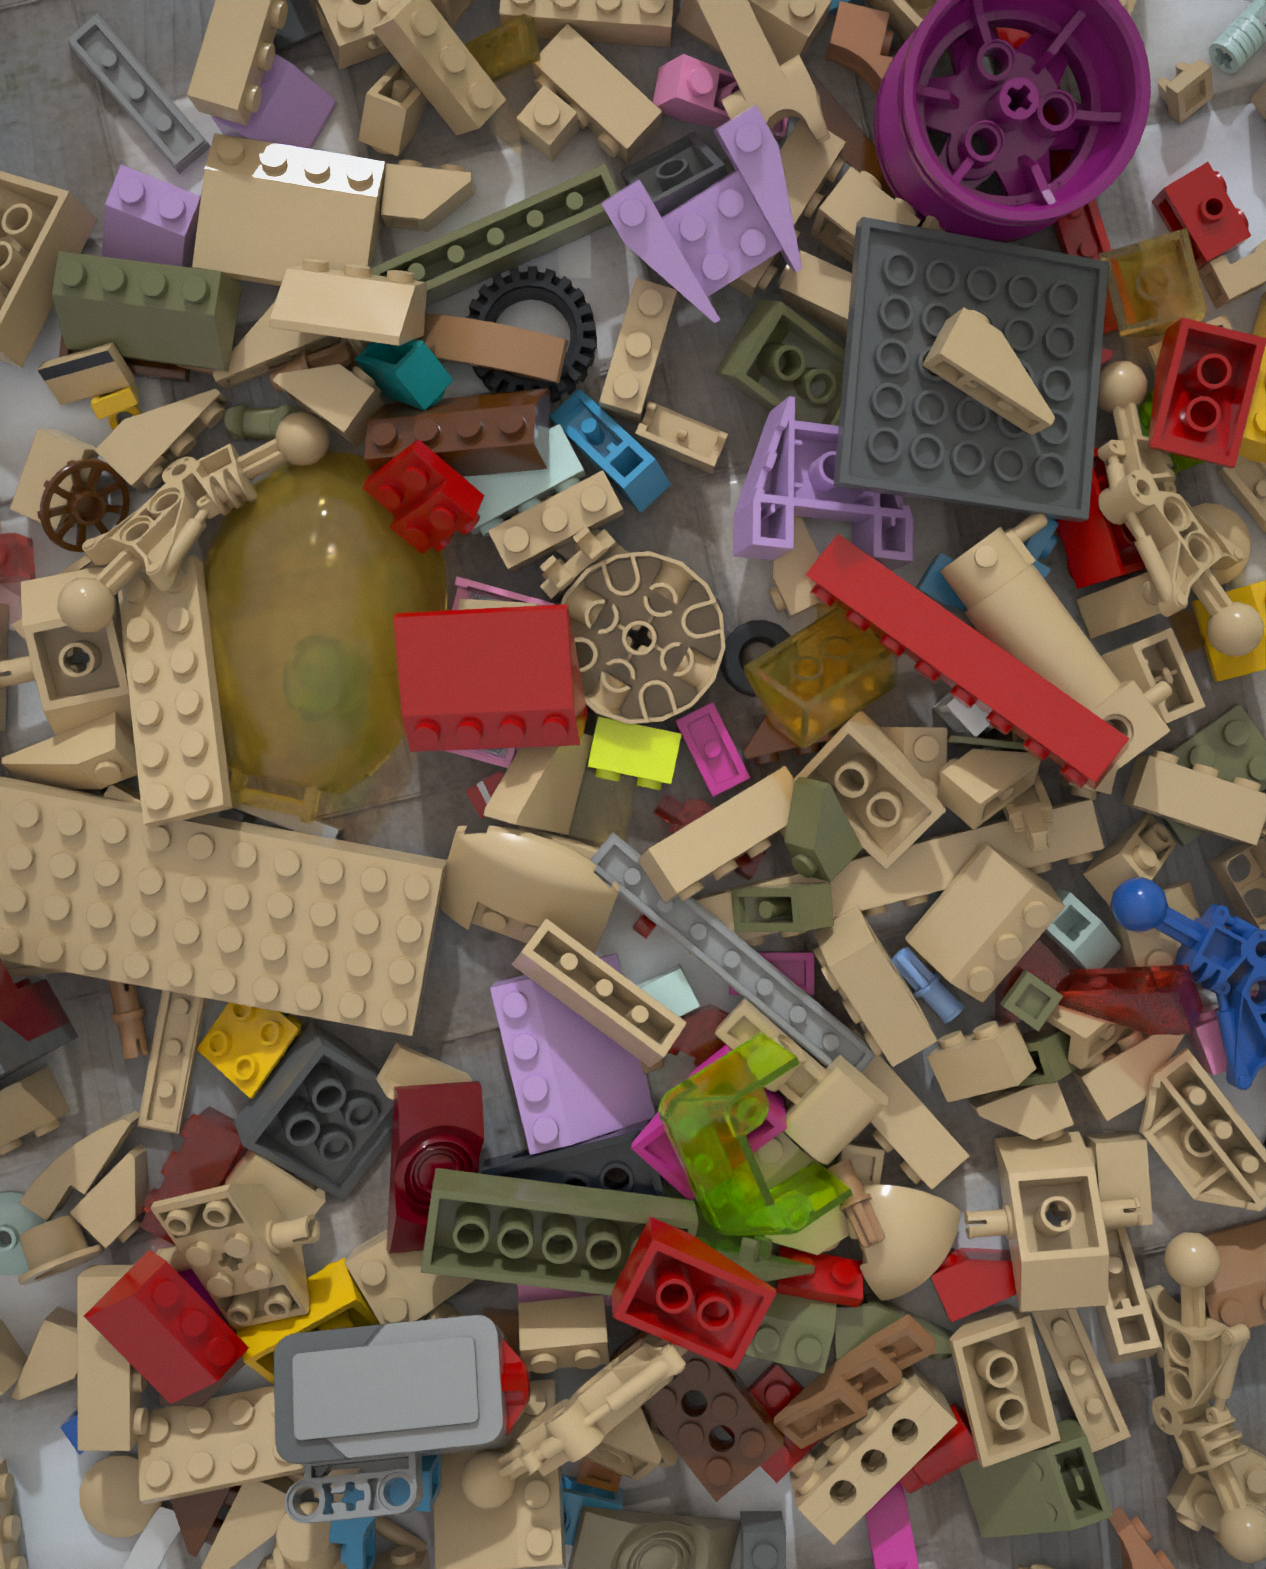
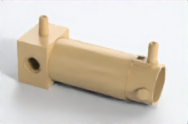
[940,514,1172,781]

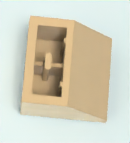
[1100,627,1206,724]

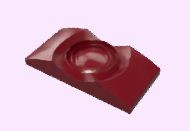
[386,1081,484,1254]

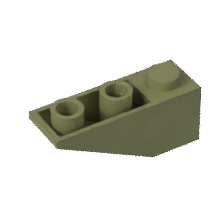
[831,1293,954,1360]

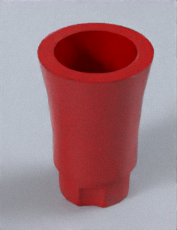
[899,1401,978,1494]

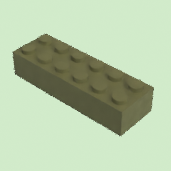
[420,1168,698,1296]

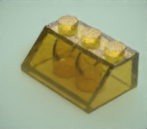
[744,607,898,749]

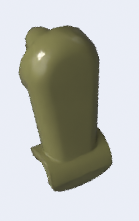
[224,404,302,441]

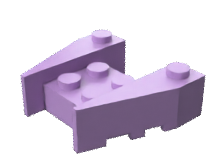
[601,105,802,323]
[733,396,913,571]

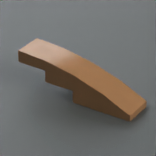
[774,1314,936,1449]

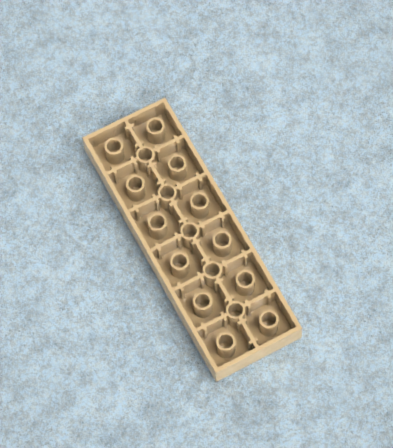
[0,776,447,1036]

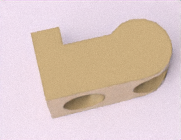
[1197,240,1266,310]

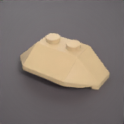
[1139,1048,1266,1212]

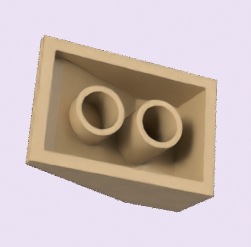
[792,709,946,870]
[345,1229,475,1325]

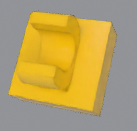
[90,381,142,430]

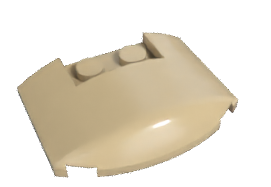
[439,826,621,954]

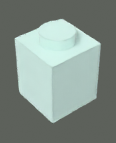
[637,964,700,1017]

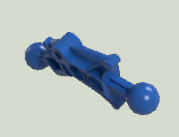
[1110,877,1266,1090]

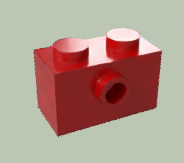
[1151,162,1252,273]

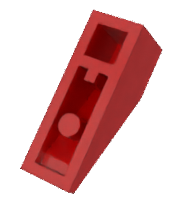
[930,1248,1016,1323]

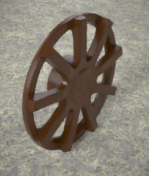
[37,459,130,552]

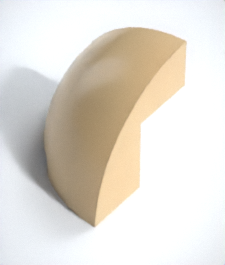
[846,1184,960,1301]

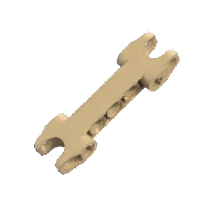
[697,0,831,144]

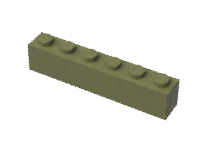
[371,163,618,307]

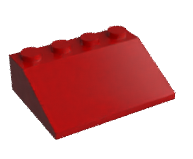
[393,604,588,752]

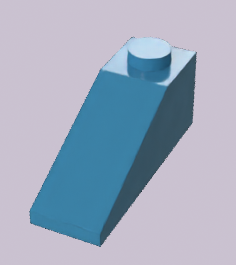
[549,388,672,513]

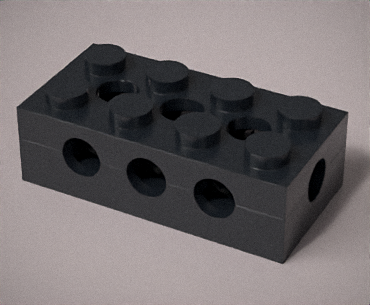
[481,1120,667,1197]

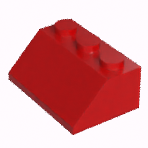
[1055,448,1146,589]
[83,1249,249,1404]

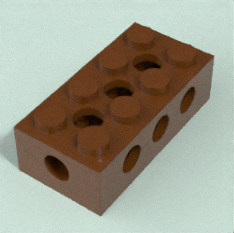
[608,1330,785,1502]

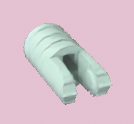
[1208,0,1266,74]

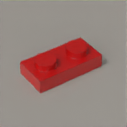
[775,1246,863,1308]

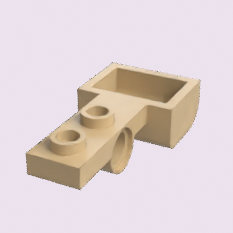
[714,998,889,1164]

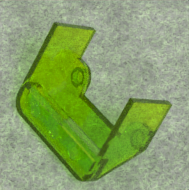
[659,1032,853,1236]

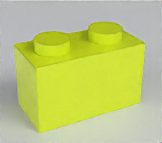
[587,716,682,790]

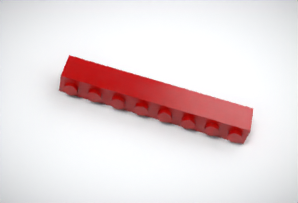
[805,534,1130,790]

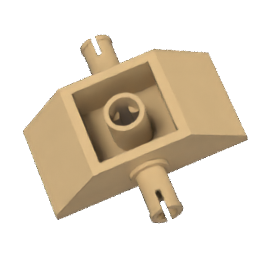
[0,565,133,736]
[964,1131,1143,1313]
[151,1184,320,1329]

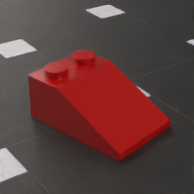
[1148,317,1266,468]
[611,1216,777,1370]

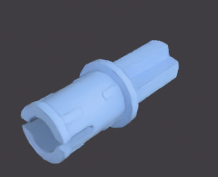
[891,947,964,1024]

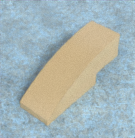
[18,1110,140,1221]

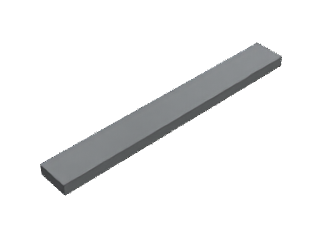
[590,832,876,1073]

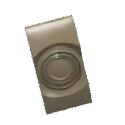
[568,1506,740,1569]

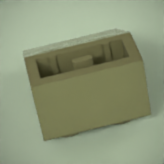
[959,1417,1114,1538]

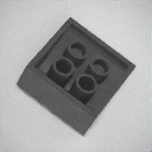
[234,1022,394,1201]

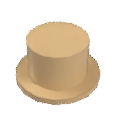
[18,1214,104,1285]
[273,1502,347,1569]

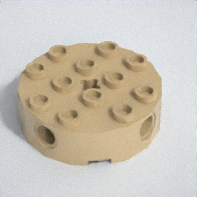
[561,551,726,724]

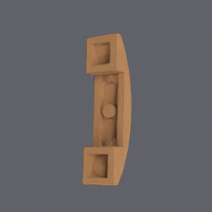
[416,313,568,384]

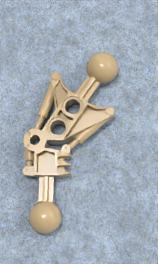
[1097,360,1264,657]
[57,411,330,633]
[1145,1232,1266,1564]
[461,1334,688,1510]

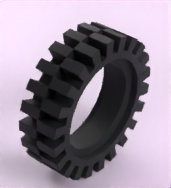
[465,266,597,403]

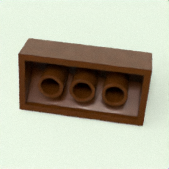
[364,388,550,477]

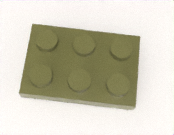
[1160,704,1266,846]

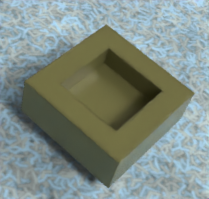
[1000,969,1063,1031]

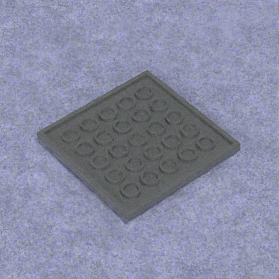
[833,217,1109,523]

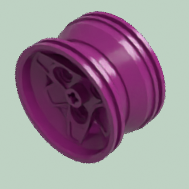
[873,0,1151,243]

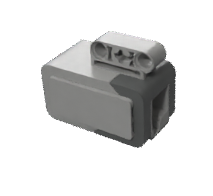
[274,1315,530,1523]

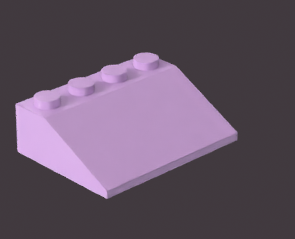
[490,953,656,1155]

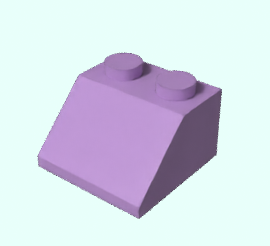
[211,54,337,149]
[102,164,201,267]

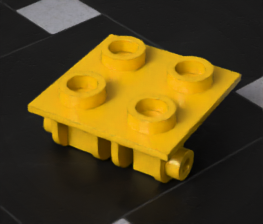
[196,1002,303,1099]

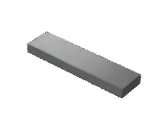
[65,13,211,174]

